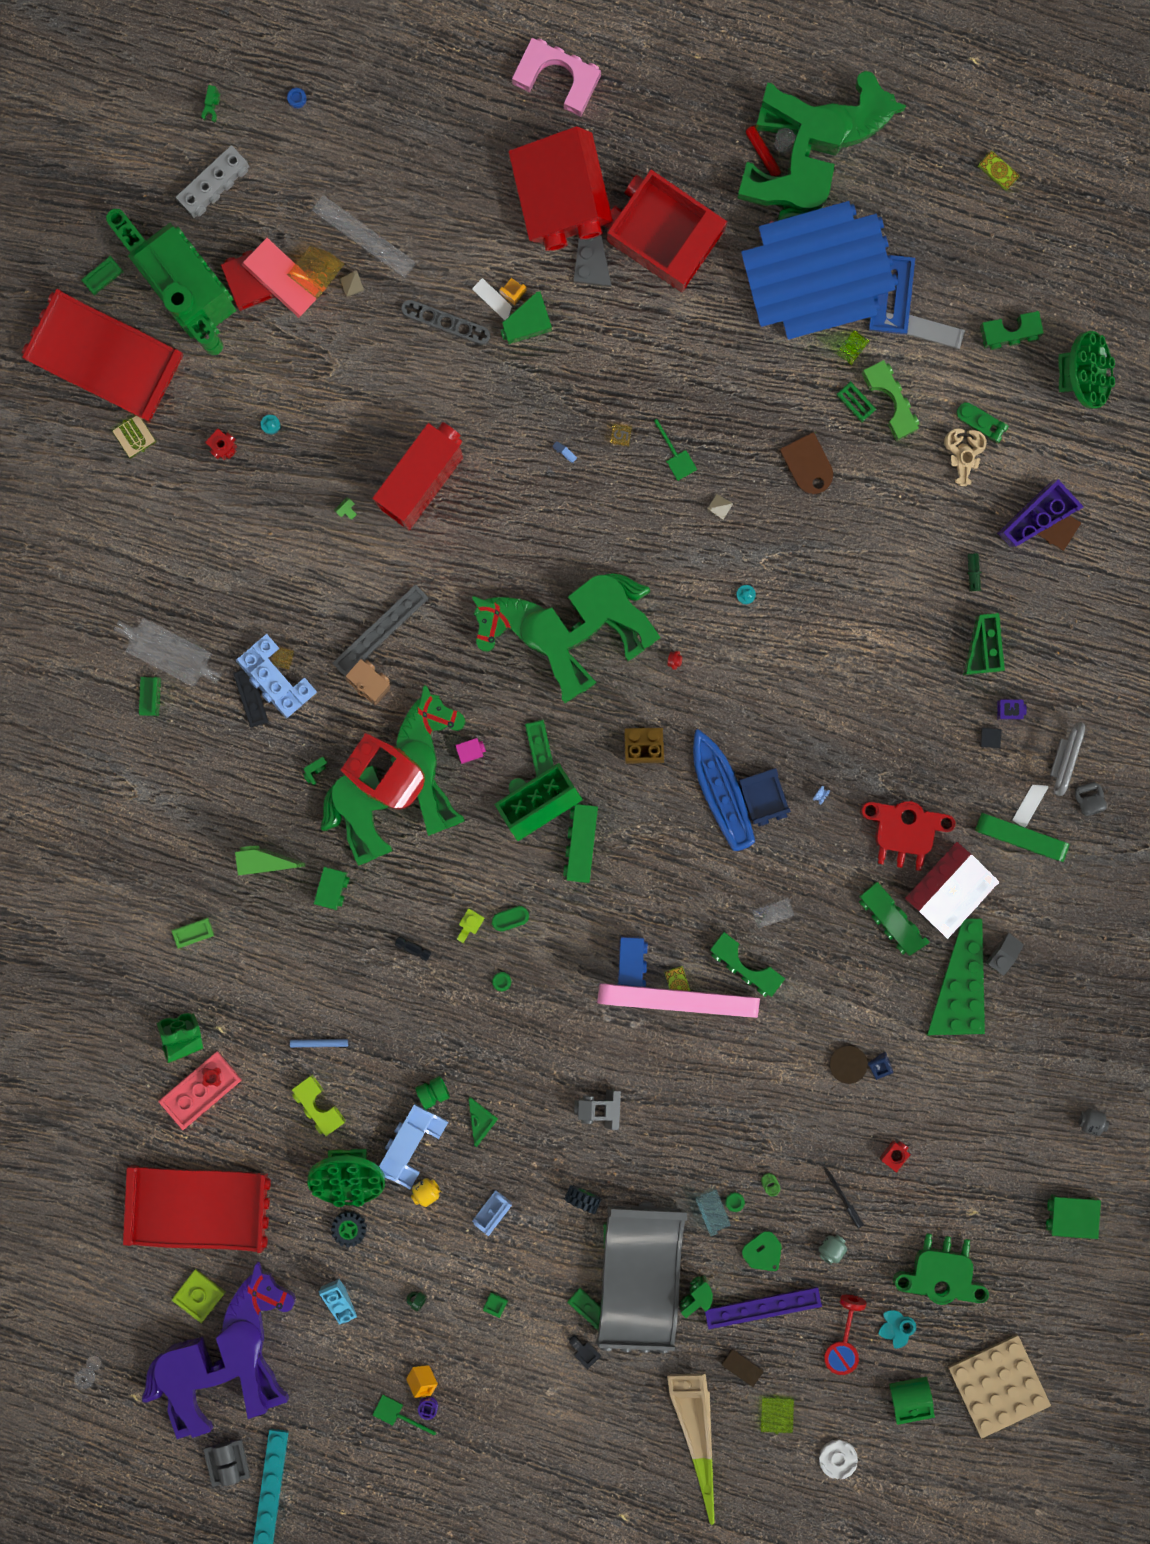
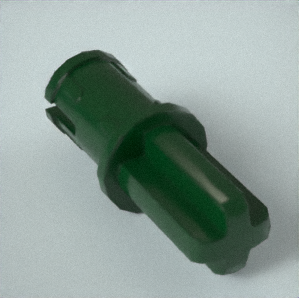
[967,553,982,592]

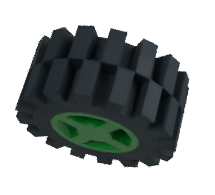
[564,1185,602,1214]
[331,1210,367,1247]

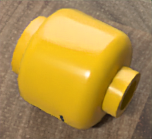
[411,1178,441,1207]

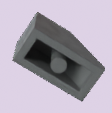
[985,933,1024,976]

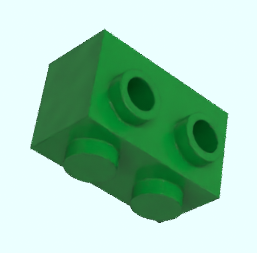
[314,866,350,910]

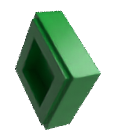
[482,1292,508,1318]

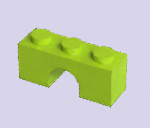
[292,1074,346,1136]

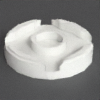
[819,1439,858,1479]

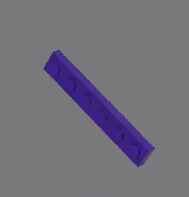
[705,1286,822,1330]

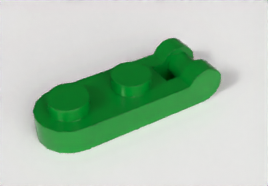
[956,403,1009,443]

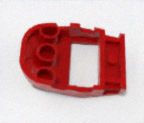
[340,733,425,809]

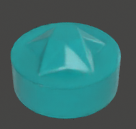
[261,415,281,435]
[736,585,756,605]

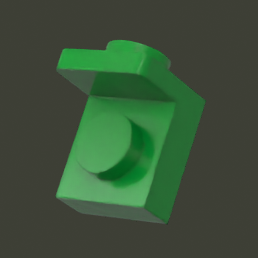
[303,757,328,785]

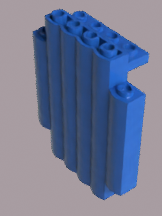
[741,201,898,340]

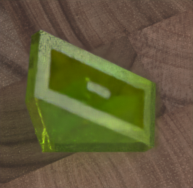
[837,330,869,365]

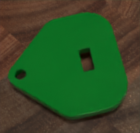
[742,1231,782,1271]

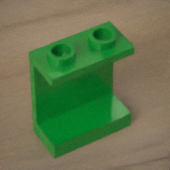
[1046,1194,1101,1239]

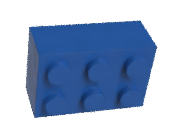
[618,936,648,987]

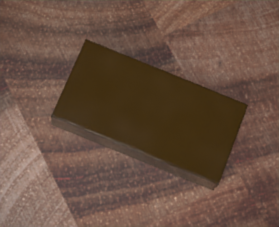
[721,1348,764,1387]

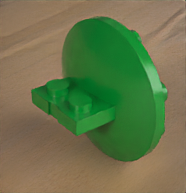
[1059,331,1115,409]
[307,1149,385,1207]

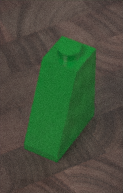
[500,291,552,345]

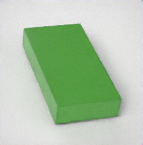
[171,918,215,949]

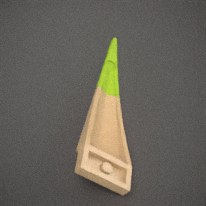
[667,1374,714,1525]

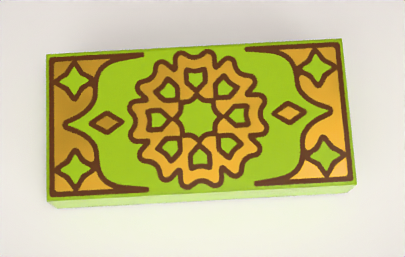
[978,150,1020,191]
[664,966,690,991]

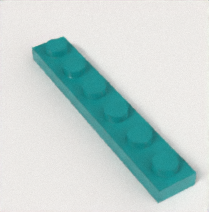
[253,1428,289,1544]

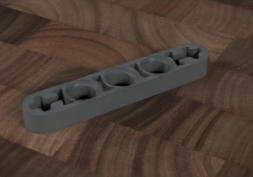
[402,300,490,345]

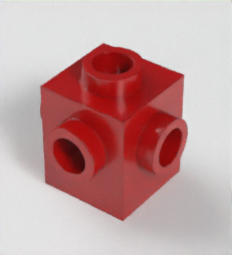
[205,429,237,461]

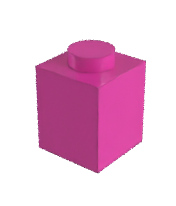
[455,738,486,764]

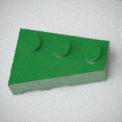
[963,613,1005,676]

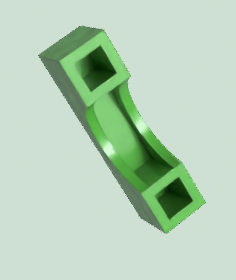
[862,360,919,441]

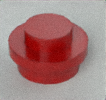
[668,651,683,670]

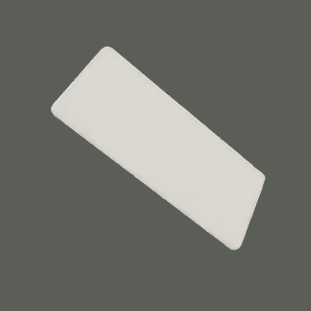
[472,278,512,320]
[1012,785,1048,828]

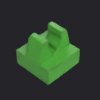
[334,497,357,520]

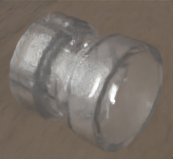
[775,128,795,152]

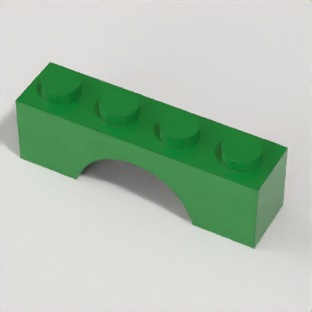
[709,931,785,997]

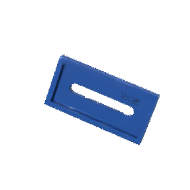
[869,255,915,335]

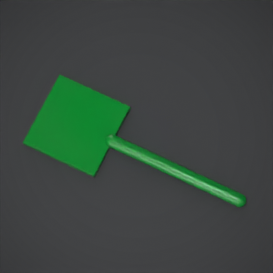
[654,419,698,481]
[372,1395,436,1435]

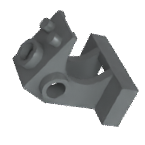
[574,1089,621,1130]

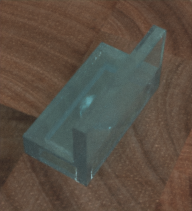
[695,1189,731,1236]

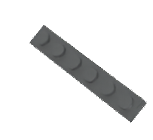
[332,584,429,676]

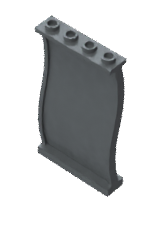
[595,1205,687,1353]

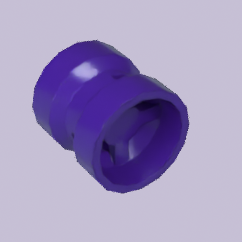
[418,1396,438,1420]

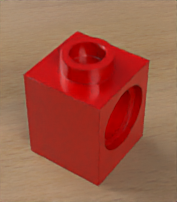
[879,1140,911,1173]

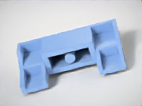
[236,634,317,719]
[379,1104,449,1189]

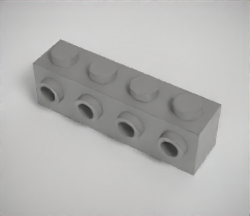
[176,145,250,218]

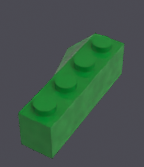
[858,882,930,956]

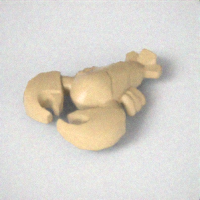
[944,429,987,486]

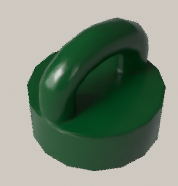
[406,1291,427,1312]

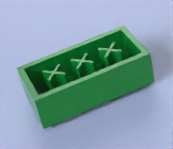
[494,763,583,841]

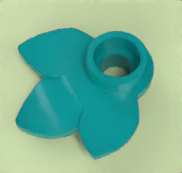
[878,1310,916,1349]

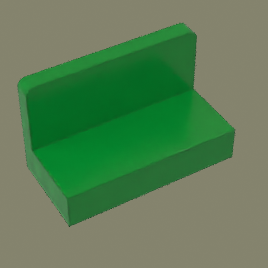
[139,677,161,716]

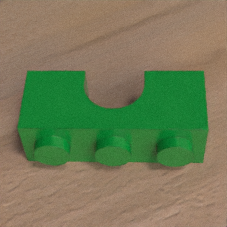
[980,311,1044,350]

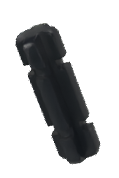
[395,936,431,961]

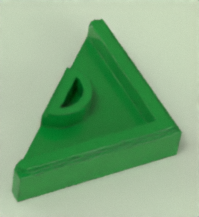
[468,1097,498,1147]

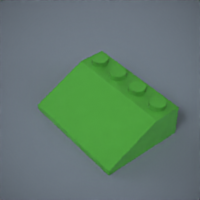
[235,846,305,876]

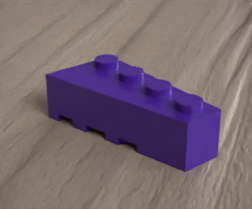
[997,479,1084,547]

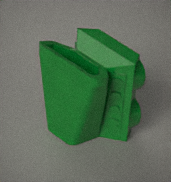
[156,1013,203,1063]

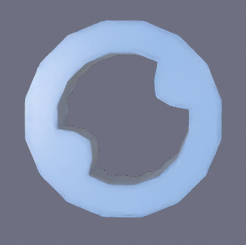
[813,786,830,805]

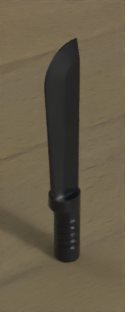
[824,1167,864,1228]

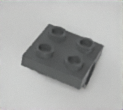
[203,1438,251,1487]

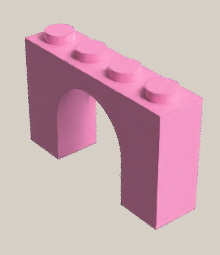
[512,38,601,117]

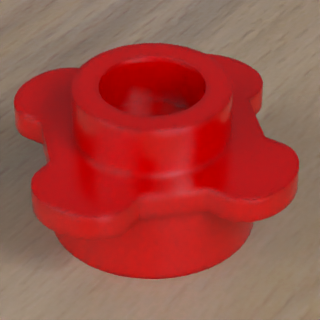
[202,1067,221,1087]

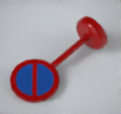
[825,1294,867,1375]

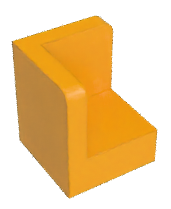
[499,278,527,305]
[406,1365,438,1398]

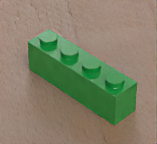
[563,804,598,883]

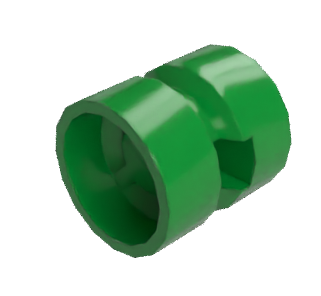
[415,1076,450,1110]

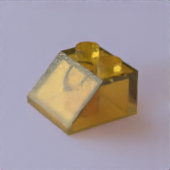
[287,246,344,299]

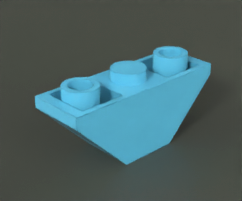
[319,1279,357,1325]

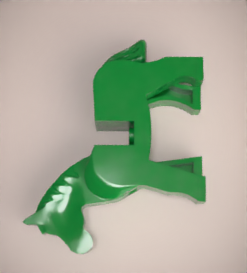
[737,71,906,221]

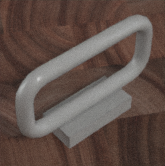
[1050,722,1085,796]

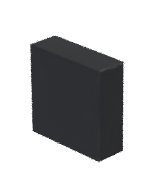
[980,728,1002,748]

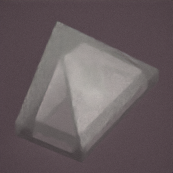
[752,898,795,929]

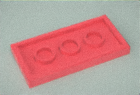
[242,238,324,318]
[158,1051,242,1130]

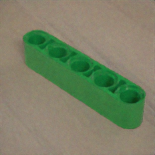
[975,813,1070,863]

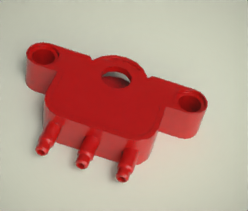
[860,801,956,871]

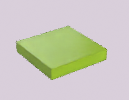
[172,1269,226,1324]

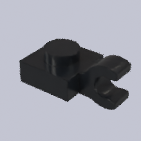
[569,1334,601,1370]

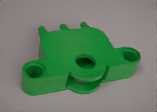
[893,1233,989,1305]

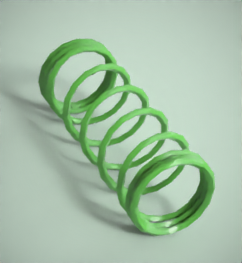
[761,1173,780,1196]

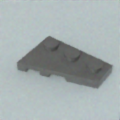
[574,235,611,287]

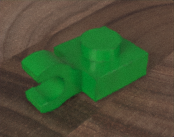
[201,85,221,123]

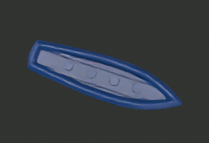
[693,729,755,851]

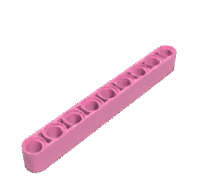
[597,983,760,1018]

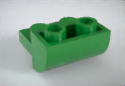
[679,1275,713,1318]
[889,1376,935,1425]

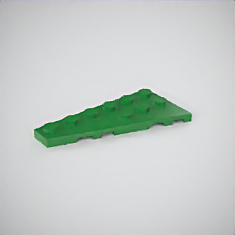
[926,918,985,1035]

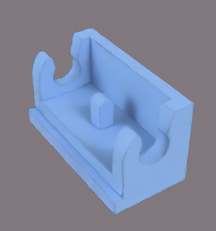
[472,1190,512,1236]

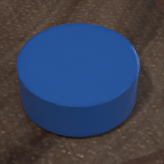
[287,88,307,109]

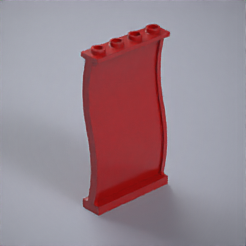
[22,289,184,423]
[123,1165,271,1253]

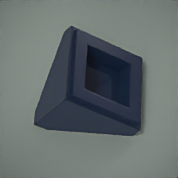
[868,1052,894,1080]

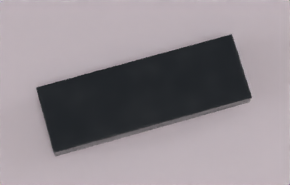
[233,670,269,728]

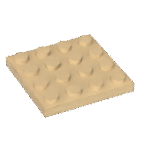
[948,1334,1051,1439]

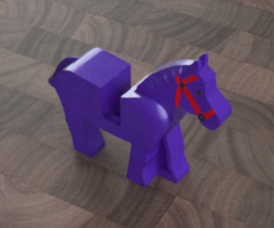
[142,1262,296,1439]

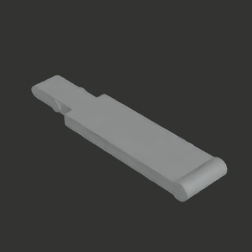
[885,312,965,349]

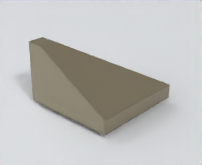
[340,270,364,297]
[707,494,733,520]

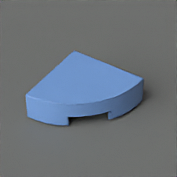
[553,441,577,463]

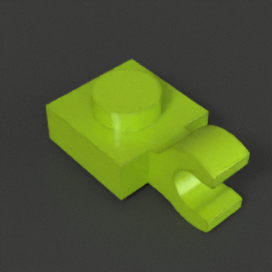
[457,908,485,943]

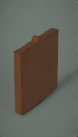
[1037,516,1081,551]

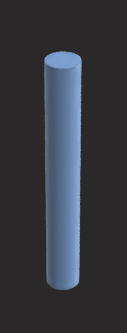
[290,1039,348,1048]

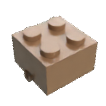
[345,659,390,706]

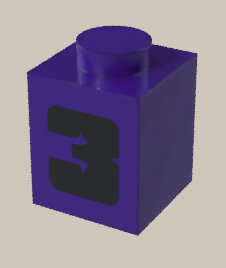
[997,700,1027,720]

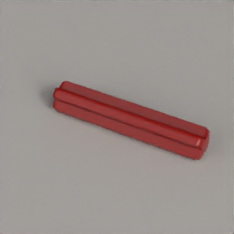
[746,126,782,177]

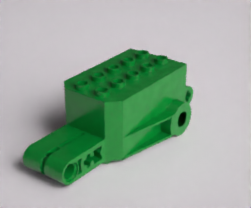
[106,209,237,356]

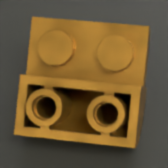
[625,728,664,764]

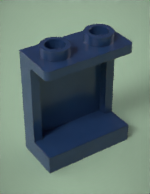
[739,768,791,826]

